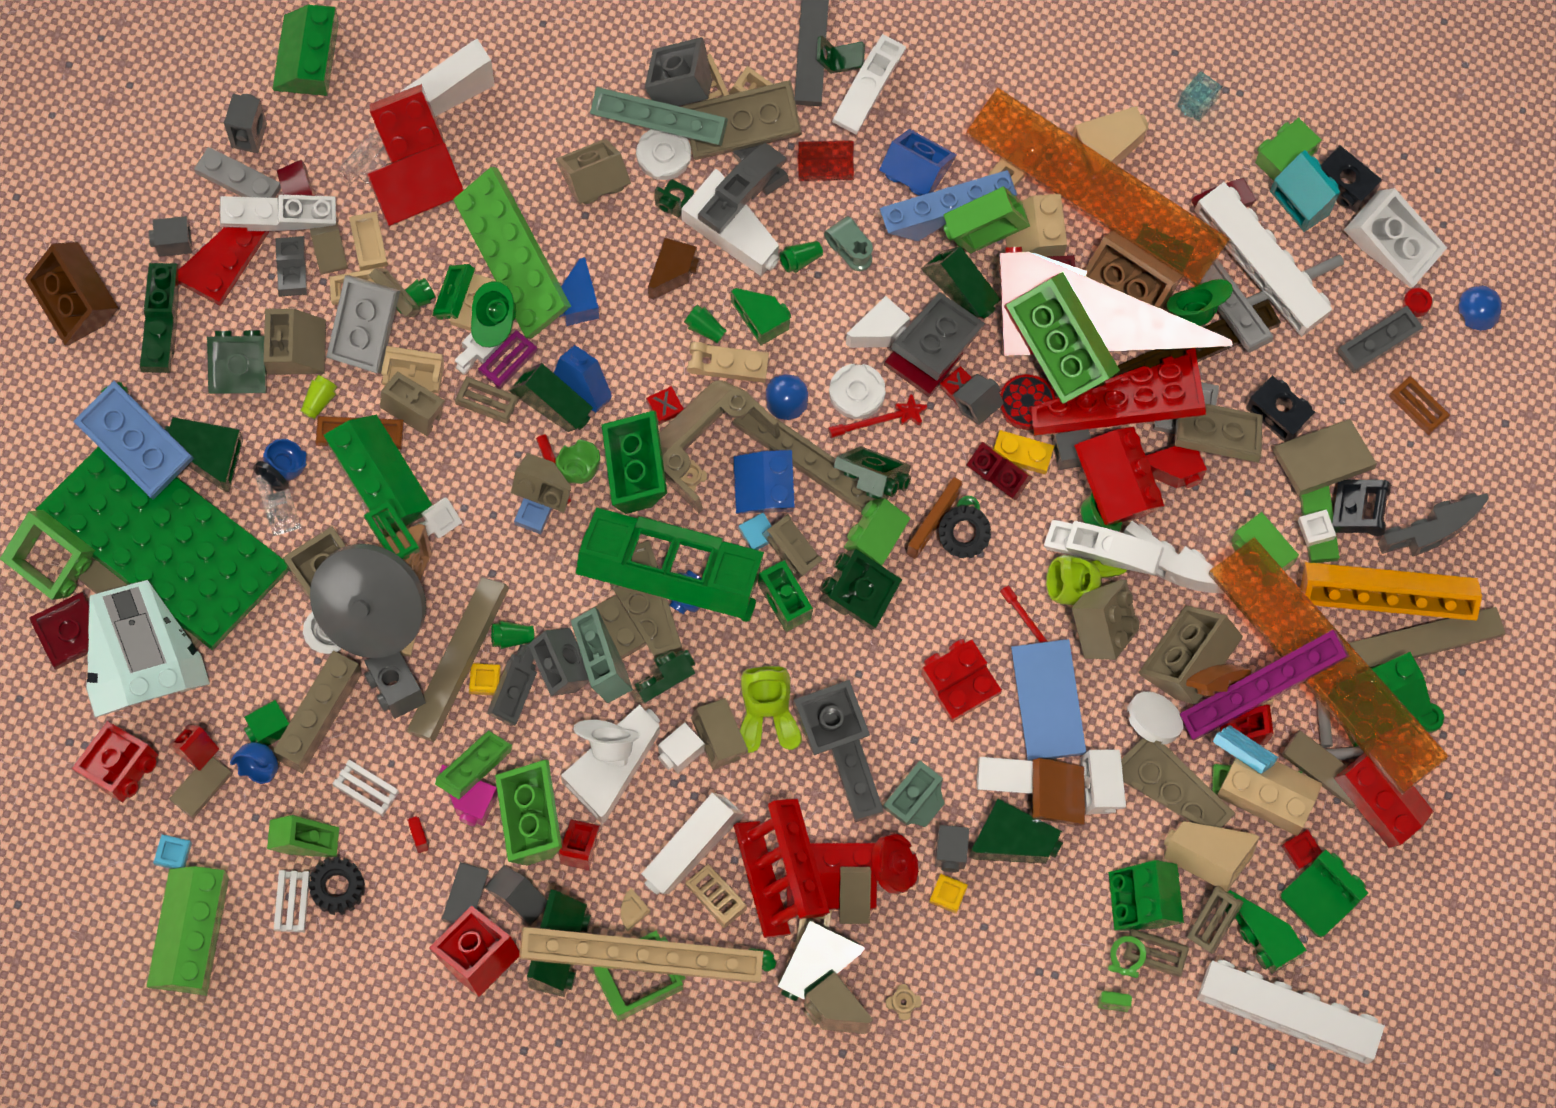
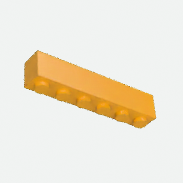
[1300,562,1483,621]

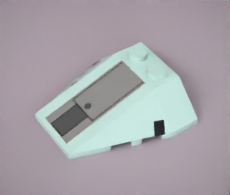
[86,580,210,718]

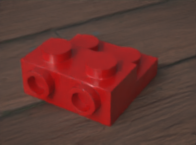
[921,639,1002,722]
[71,721,158,803]

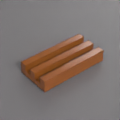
[1389,376,1450,436]

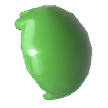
[555,440,600,484]

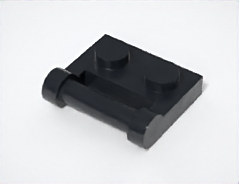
[1332,480,1392,536]

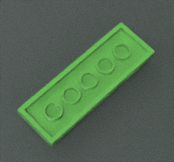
[453,167,571,338]

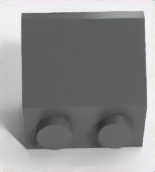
[645,37,712,106]
[792,680,870,756]

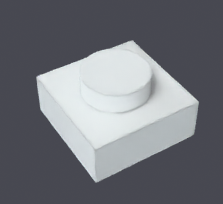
[1298,509,1336,547]

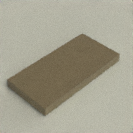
[683,80,802,160]

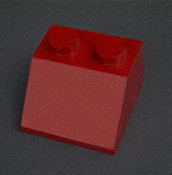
[429,906,520,997]

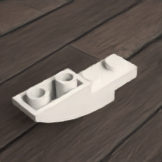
[832,34,906,135]
[220,195,336,231]
[1044,520,1164,575]
[1124,521,1232,594]

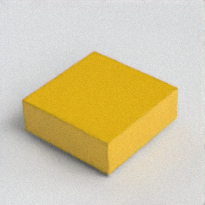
[469,663,501,696]
[929,874,968,914]

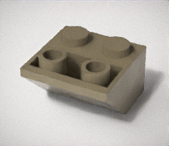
[264,309,326,375]
[1072,580,1139,660]

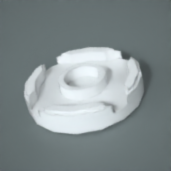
[636,129,691,180]
[829,364,886,419]
[1127,691,1183,744]

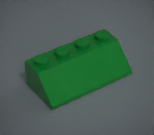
[324,414,432,538]

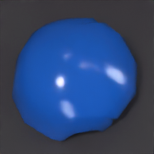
[1458,285,1502,331]
[766,374,808,420]
[263,439,307,481]
[230,742,278,784]

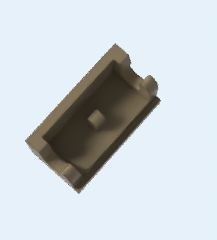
[380,371,445,436]
[762,514,823,580]
[691,698,748,770]

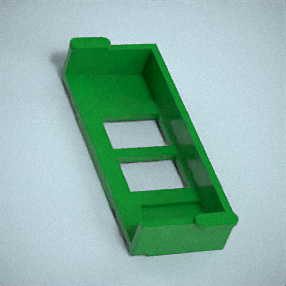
[576,507,764,622]

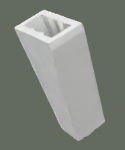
[400,39,495,117]
[682,169,780,277]
[561,704,660,824]
[641,793,745,895]

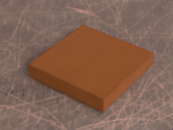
[1033,758,1085,826]

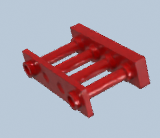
[733,798,830,938]

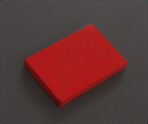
[366,142,464,226]

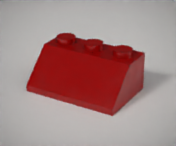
[1074,427,1165,525]
[1334,742,1434,848]
[786,843,877,910]

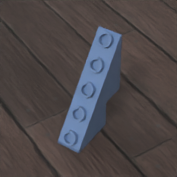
[880,170,1017,241]

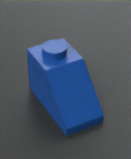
[559,257,599,326]
[554,345,612,413]

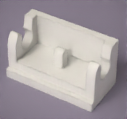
[1080,750,1126,815]
[976,757,1033,794]

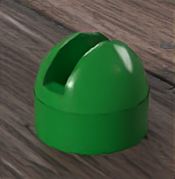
[956,496,980,510]

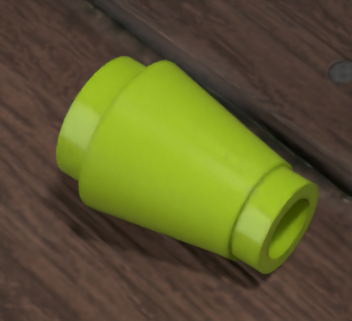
[300,375,337,420]

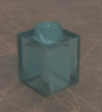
[1177,71,1223,121]

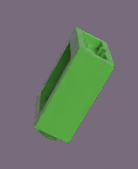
[943,186,1030,254]
[0,510,95,600]
[592,930,686,1022]

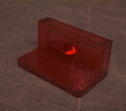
[797,140,854,181]

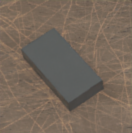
[442,862,489,924]

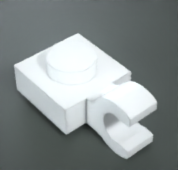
[455,333,502,375]
[412,497,463,538]

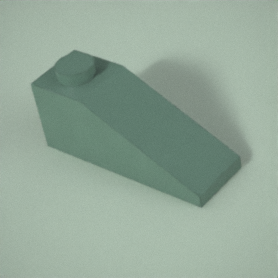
[571,607,633,703]

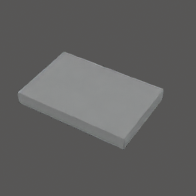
[326,275,400,373]

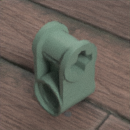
[824,216,873,271]

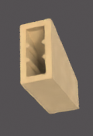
[1072,106,1148,184]
[1164,821,1259,892]

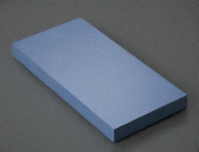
[73,381,194,500]
[1011,639,1086,761]

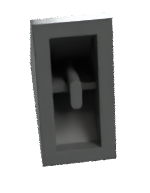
[485,865,548,926]

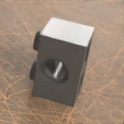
[224,94,267,153]
[528,628,589,696]
[364,652,426,719]

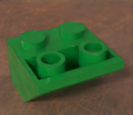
[1108,860,1184,931]

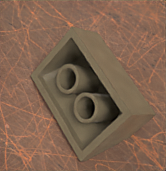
[1139,605,1243,705]

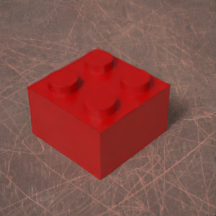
[370,84,444,163]

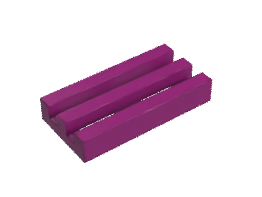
[478,330,538,389]

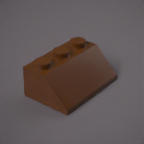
[25,242,119,346]

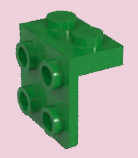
[1280,850,1369,938]

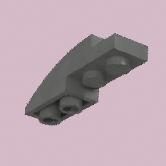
[698,143,787,234]
[1378,493,1489,557]

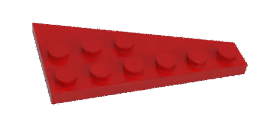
[1031,347,1206,436]

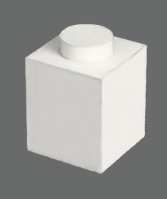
[658,722,705,774]

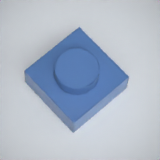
[514,498,552,534]

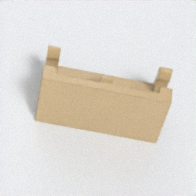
[382,346,445,394]

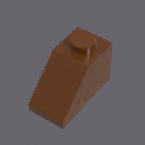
[648,238,701,300]

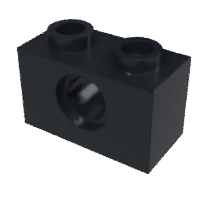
[1321,145,1383,213]
[1246,375,1315,442]

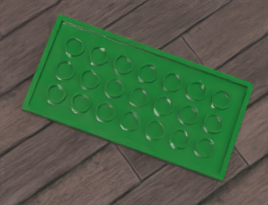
[35,446,289,651]

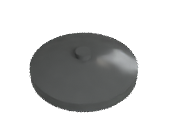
[310,544,426,658]

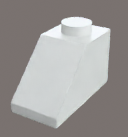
[846,296,910,348]

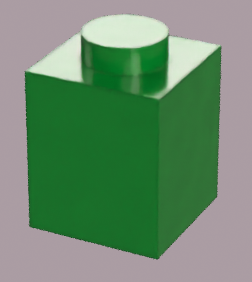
[244,700,289,746]

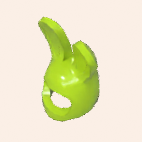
[1046,555,1127,605]
[740,666,802,753]

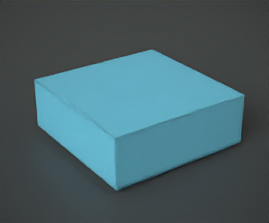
[738,512,771,550]
[153,834,192,869]

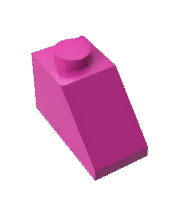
[440,765,498,827]

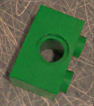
[758,560,813,632]

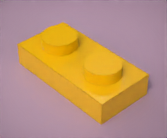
[994,430,1054,475]

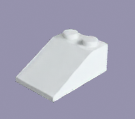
[1344,188,1447,288]

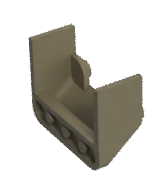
[659,380,780,513]

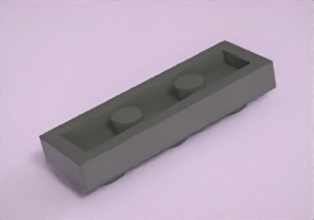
[1337,306,1424,373]
[831,739,884,823]

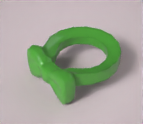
[1108,936,1146,978]

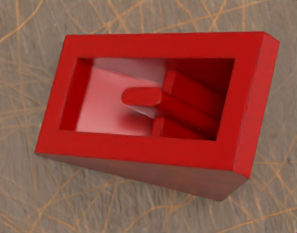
[1220,704,1274,745]
[168,724,220,771]
[559,819,600,871]

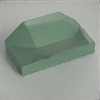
[883,761,945,827]

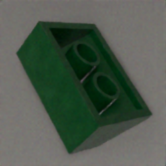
[527,889,592,997]

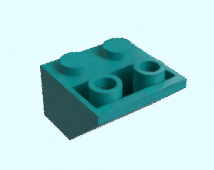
[1270,150,1340,232]

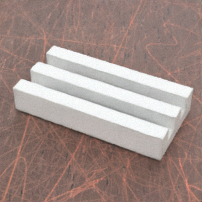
[332,760,399,817]
[274,870,310,933]

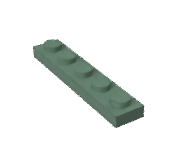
[590,87,728,146]

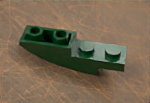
[140,263,178,373]

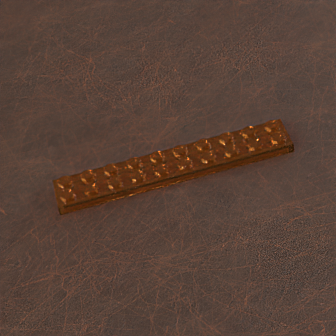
[966,87,1229,287]
[1209,537,1449,795]

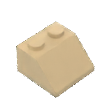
[1005,194,1067,257]

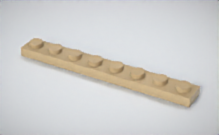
[519,927,763,983]

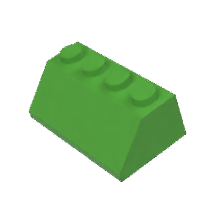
[1006,272,1120,404]
[146,866,229,996]

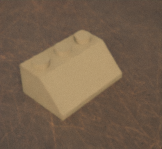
[1217,757,1322,836]

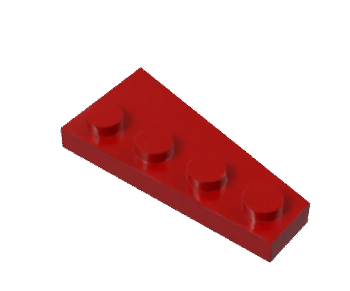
[178,227,270,306]

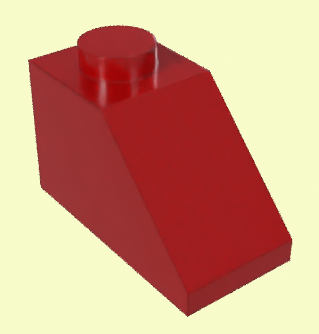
[1146,446,1207,489]

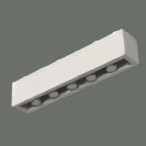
[1194,182,1332,337]
[1197,960,1385,1065]

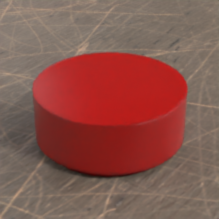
[1403,288,1433,317]

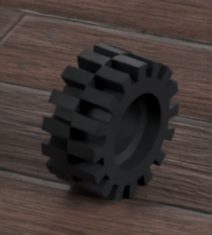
[939,505,991,559]
[309,857,365,915]

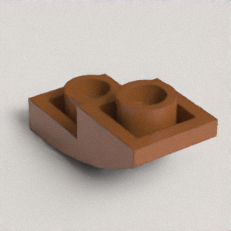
[1186,664,1252,696]

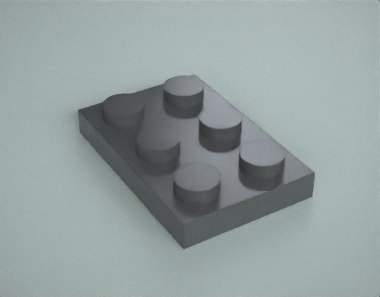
[891,292,985,380]

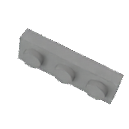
[194,147,281,198]

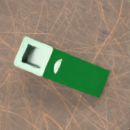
[1225,890,1307,974]

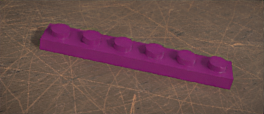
[1180,630,1350,740]

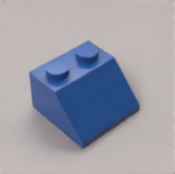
[879,129,957,196]
[733,450,795,514]

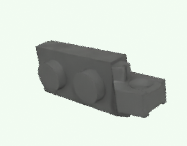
[487,644,537,726]

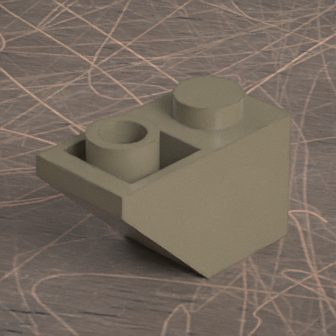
[511,453,571,513]

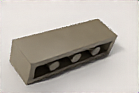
[273,651,362,774]

